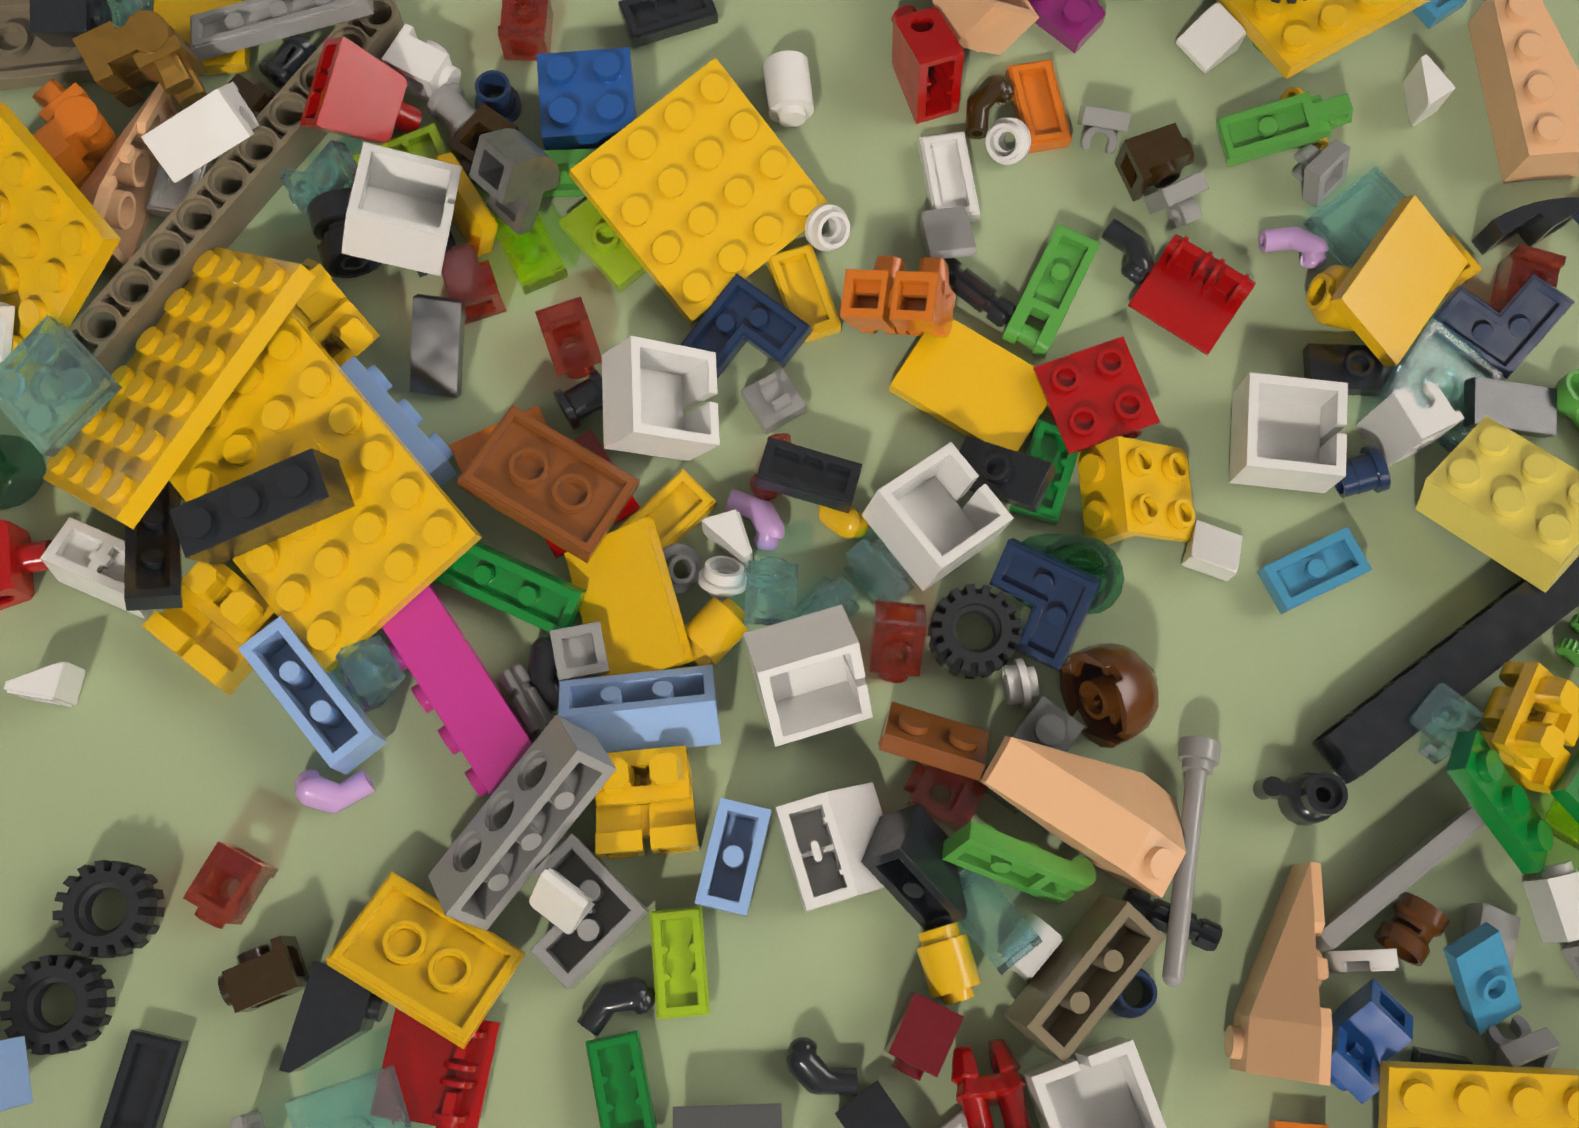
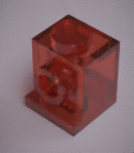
[498,0,553,61]
[441,244,507,325]
[1490,244,1566,311]
[535,297,602,379]
[869,600,927,683]
[903,762,987,832]
[183,841,279,929]

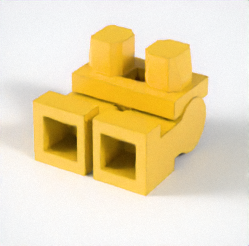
[290,258,380,367]
[141,561,278,696]
[1479,661,1579,794]
[595,745,700,860]

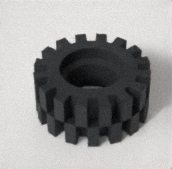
[927,584,1022,679]
[52,860,165,958]
[0,955,116,1055]

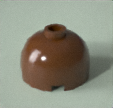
[1060,643,1159,748]

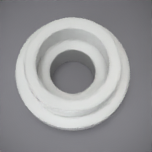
[986,117,1031,165]
[805,203,850,251]
[698,556,748,599]
[1002,658,1039,709]

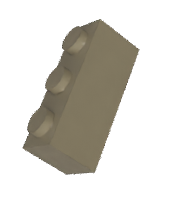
[1003,895,1165,1063]

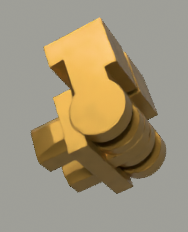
[72,10,208,108]

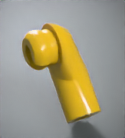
[818,505,869,539]

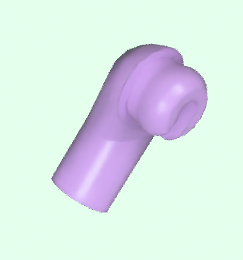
[1258,226,1329,268]
[725,488,785,551]
[295,769,376,813]

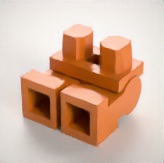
[32,79,118,189]
[840,256,956,337]

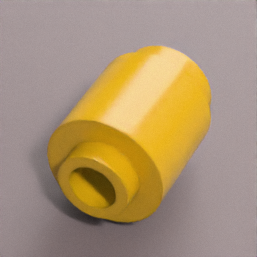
[685,597,748,666]
[916,922,982,1005]

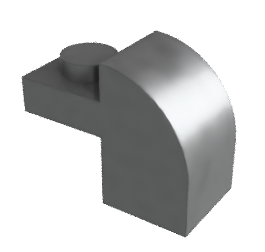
[469,128,559,235]

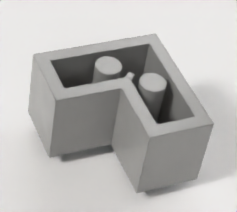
[530,834,649,989]

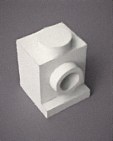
[381,23,461,102]

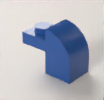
[1330,978,1413,1104]

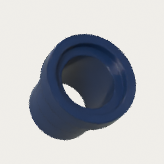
[475,70,522,123]
[1335,444,1391,498]
[1109,968,1157,1018]

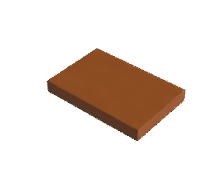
[457,404,640,564]

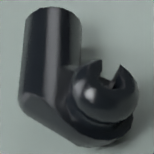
[1101,218,1154,284]
[527,634,559,712]
[577,977,656,1037]
[786,1037,858,1095]

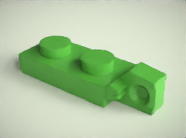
[1216,91,1353,168]

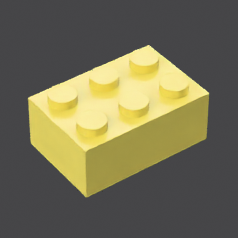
[1415,416,1579,593]

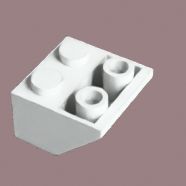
[775,782,885,913]

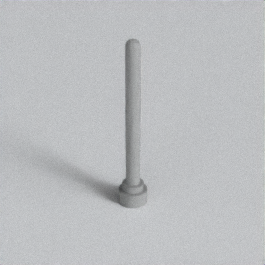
[1162,736,1221,987]

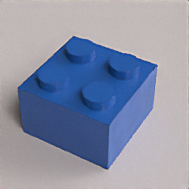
[536,47,637,150]

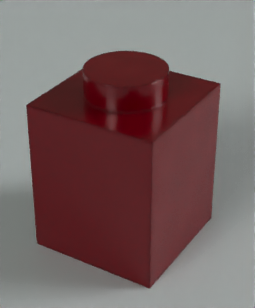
[884,991,964,1081]

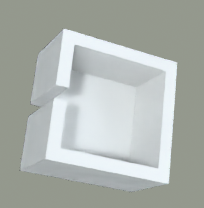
[341,142,462,276]
[602,336,720,461]
[1229,372,1348,493]
[862,442,1014,591]
[743,604,873,747]
[1021,1036,1167,1128]

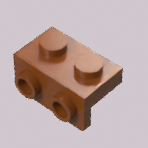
[878,701,990,781]

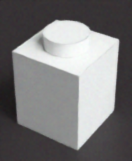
[1522,861,1579,943]

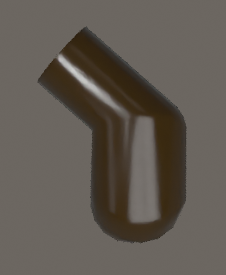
[966,75,1014,139]

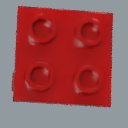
[1128,234,1256,356]
[1033,336,1160,455]
[371,1007,501,1128]

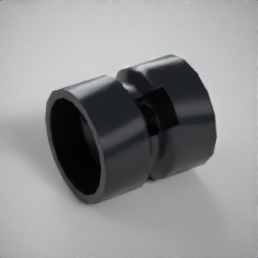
[307,188,383,278]

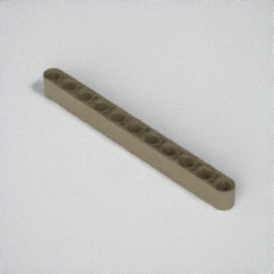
[45,0,404,398]

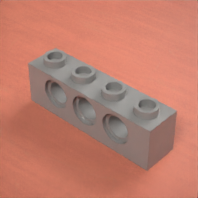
[428,715,616,931]

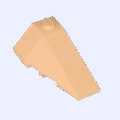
[79,84,183,272]
[980,736,1186,898]
[1224,862,1333,1086]

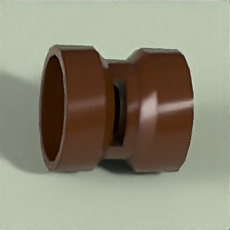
[1374,892,1449,966]

